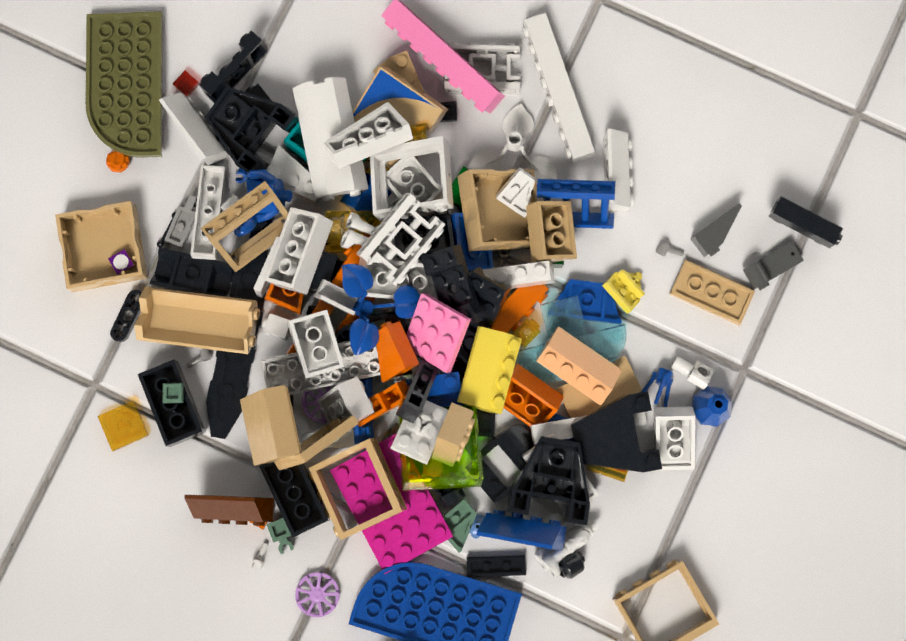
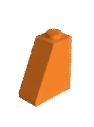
[376,321,419,383]

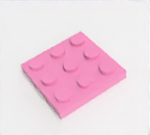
[406,293,471,373]

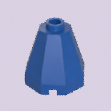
[691,386,732,427]

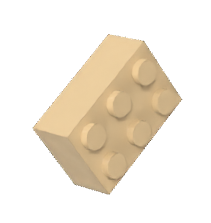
[432,403,475,467]

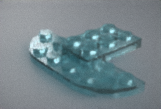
[516,295,627,382]

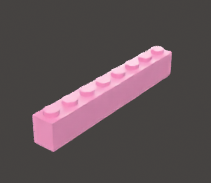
[381,0,505,114]

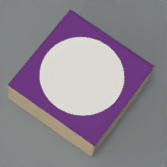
[108,249,135,275]

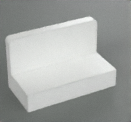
[314,279,358,315]

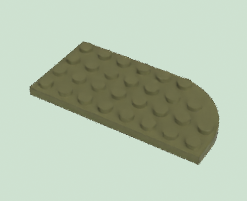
[85,11,163,158]

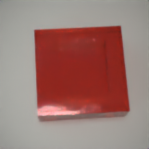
[172,70,200,96]

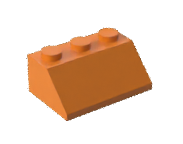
[503,363,564,427]

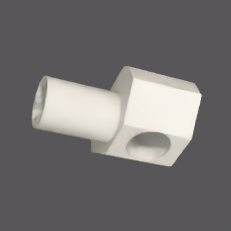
[671,356,714,390]

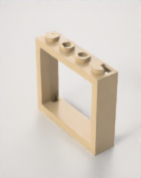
[201,181,288,272]
[309,437,407,540]
[612,559,719,641]

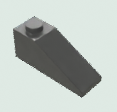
[691,203,742,257]

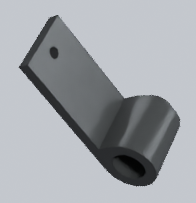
[743,241,804,290]

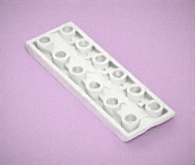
[261,341,380,395]

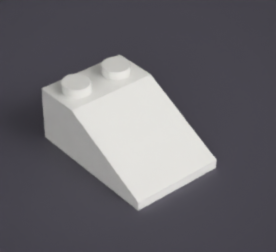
[386,157,442,217]
[287,310,344,378]
[317,376,374,424]
[654,406,695,470]

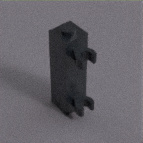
[768,196,843,249]

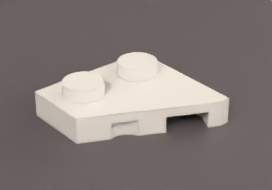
[496,167,535,218]

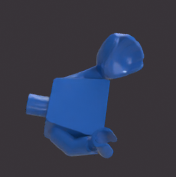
[234,168,293,237]

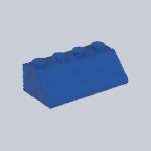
[476,510,567,550]

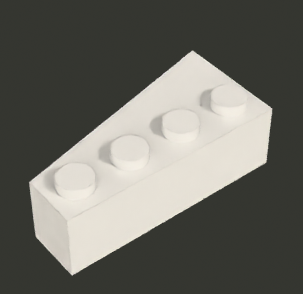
[323,102,413,169]

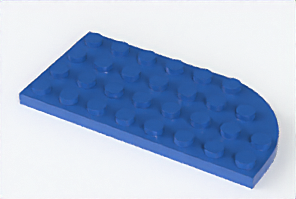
[348,562,522,641]

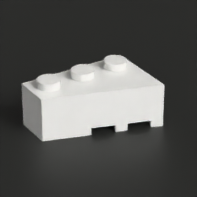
[267,145,321,206]

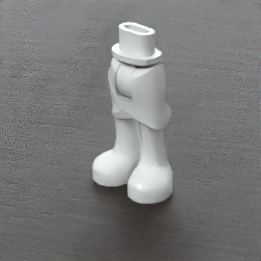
[340,212,397,257]
[534,519,599,578]

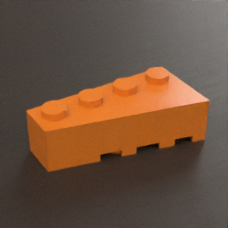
[264,284,304,315]

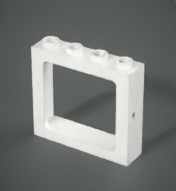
[370,136,453,221]

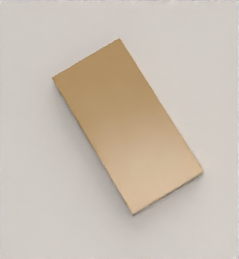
[669,259,755,326]
[556,356,642,418]

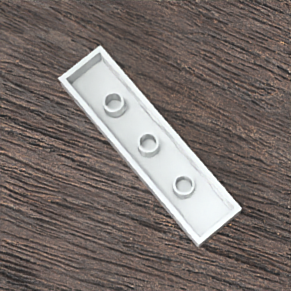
[191,165,226,260]

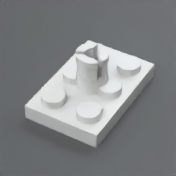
[390,400,448,465]

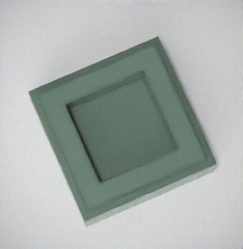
[163,383,184,403]

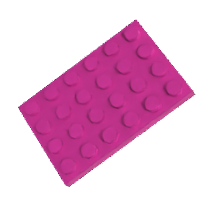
[330,433,454,574]

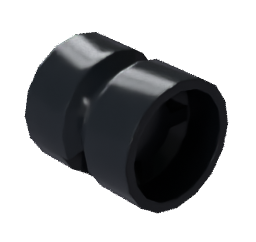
[432,472,467,507]

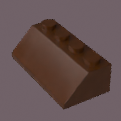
[184,495,274,526]

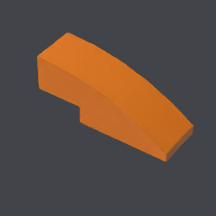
[358,380,408,427]

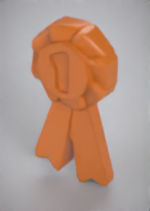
[106,150,130,173]

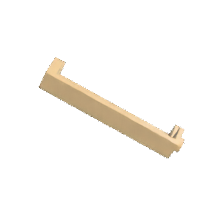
[134,287,260,354]

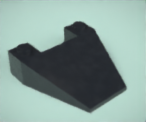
[205,86,299,172]
[571,391,662,473]
[506,436,590,525]

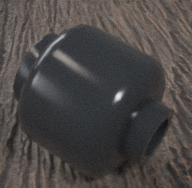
[559,551,585,579]

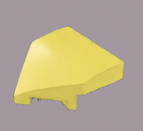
[602,269,645,314]

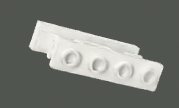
[444,42,520,95]
[356,193,445,285]

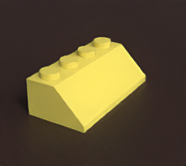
[457,326,522,414]

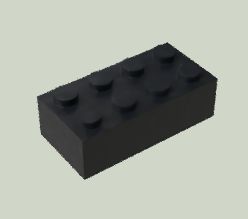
[137,359,206,447]
[259,462,330,538]

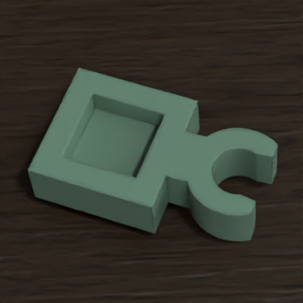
[266,518,294,554]

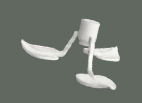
[468,104,557,186]

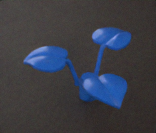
[342,264,421,355]

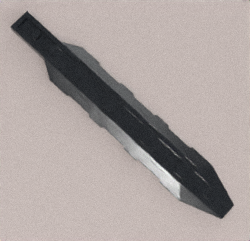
[206,217,274,439]

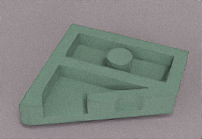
[443,498,477,553]

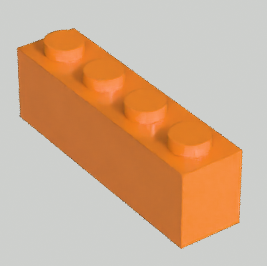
[492,284,549,333]

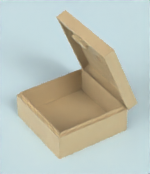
[240,385,359,470]

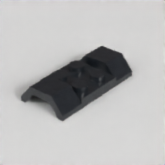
[149,247,233,297]

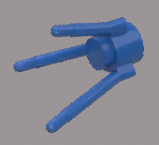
[641,368,673,407]

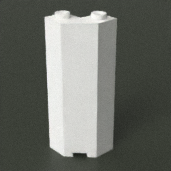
[293,77,368,202]

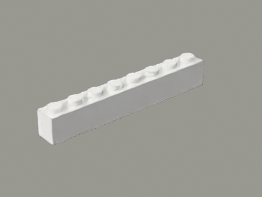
[522,13,595,163]

